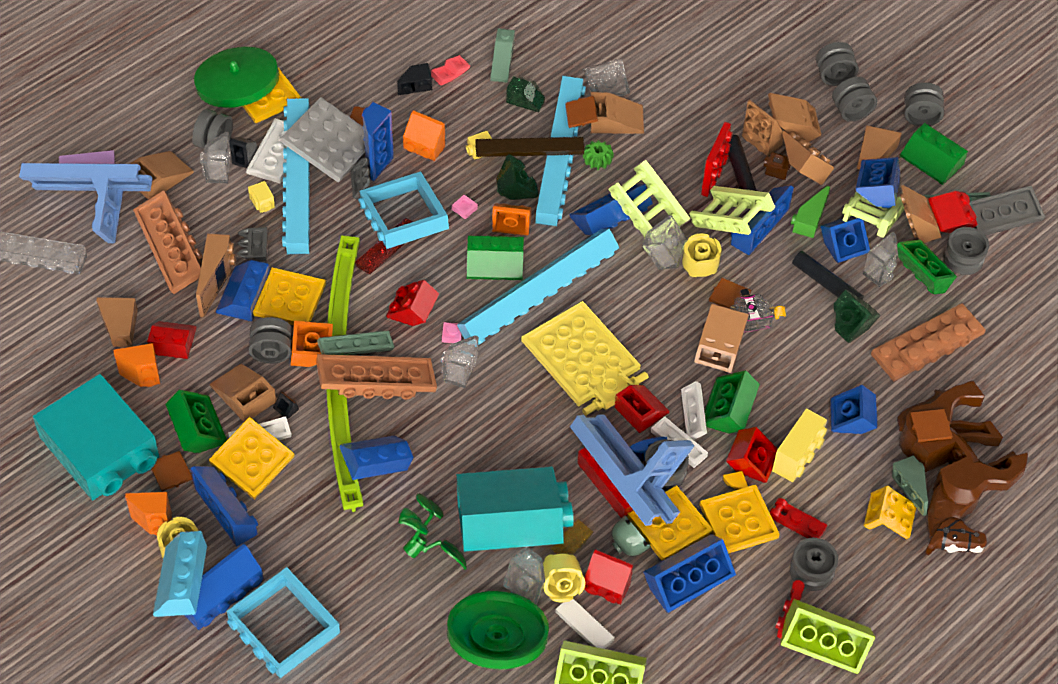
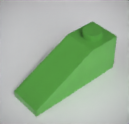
[791,186,830,238]

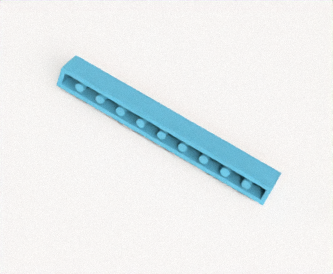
[536,76,586,226]
[282,98,310,254]
[456,229,619,345]

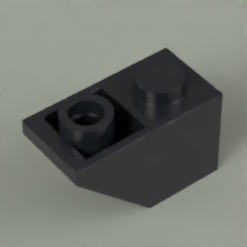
[397,63,432,95]

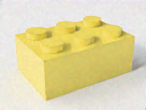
[772,408,827,483]

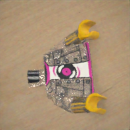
[730,289,786,332]

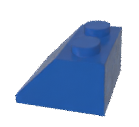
[821,215,871,263]
[830,385,878,434]

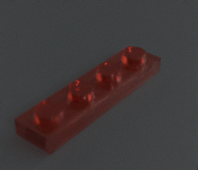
[355,218,413,275]

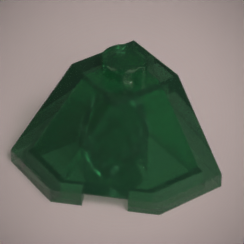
[506,76,545,113]
[496,154,539,200]
[834,290,880,343]

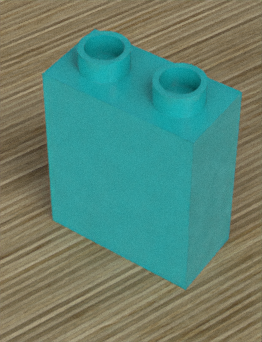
[33,374,160,501]
[456,467,573,551]

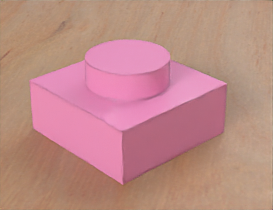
[452,195,478,219]
[442,322,462,344]

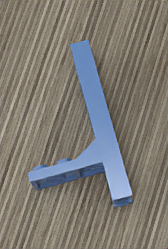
[19,163,153,243]
[570,414,695,526]

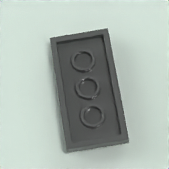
[970,185,1045,236]

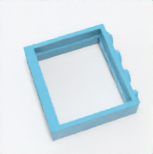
[358,171,449,249]
[227,567,340,678]

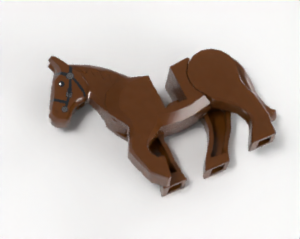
[897,380,1028,556]

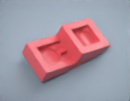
[431,55,470,86]

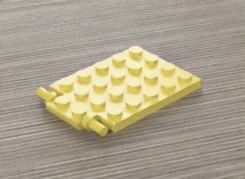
[521,301,649,416]

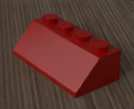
[577,447,634,520]

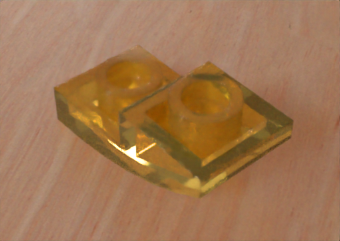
[551,519,594,555]

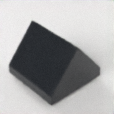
[273,392,299,419]

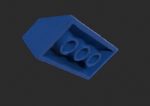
[362,102,394,182]
[856,157,900,208]
[569,184,653,235]
[731,185,794,255]
[190,466,258,547]
[643,534,736,613]
[184,544,263,630]

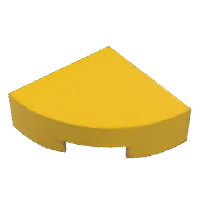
[723,471,748,490]

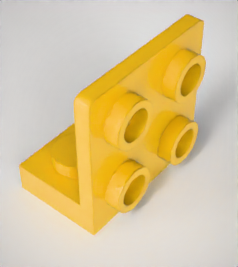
[864,486,916,539]

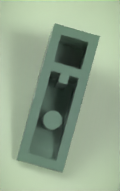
[490,28,515,83]
[892,455,928,516]

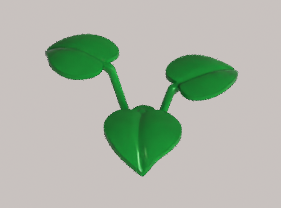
[399,493,467,571]

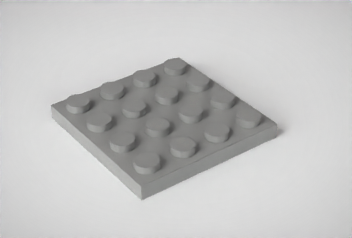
[280,97,365,183]

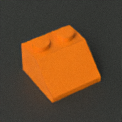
[403,110,445,161]
[492,203,532,236]
[291,321,333,367]
[113,343,160,387]
[125,492,172,535]

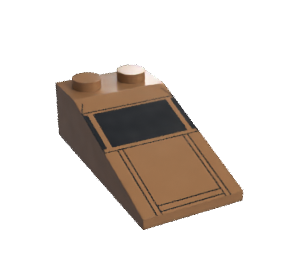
[196,234,236,317]

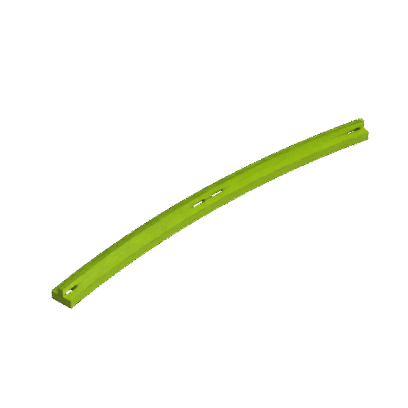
[327,235,363,512]

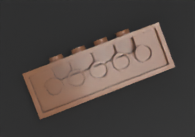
[133,190,203,294]
[871,303,986,382]
[316,354,437,400]

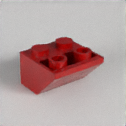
[386,280,439,326]
[614,385,670,434]

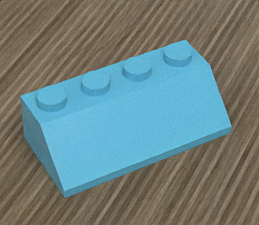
[153,531,207,617]

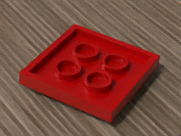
[701,122,733,197]

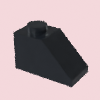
[229,137,257,168]

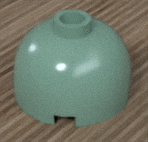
[612,515,650,557]

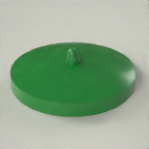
[194,47,279,108]
[447,591,549,669]

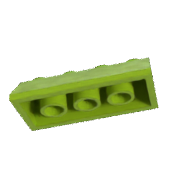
[780,599,875,674]
[554,640,647,684]

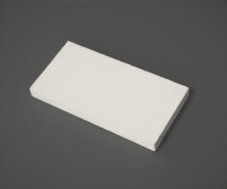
[246,118,287,183]

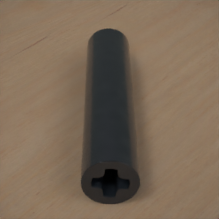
[728,135,757,191]
[792,251,864,309]

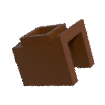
[763,152,791,181]

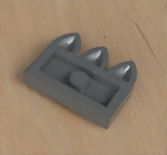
[350,158,370,200]
[237,227,268,262]

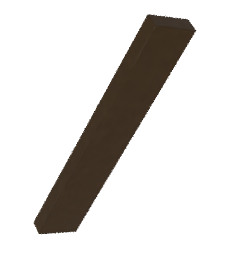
[475,137,585,157]

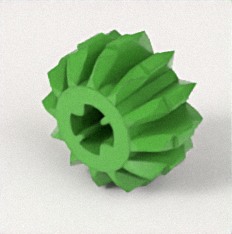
[583,140,614,170]

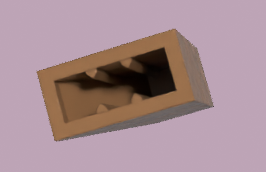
[857,125,902,169]
[96,297,138,348]

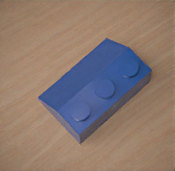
[216,260,270,321]
[339,435,414,480]

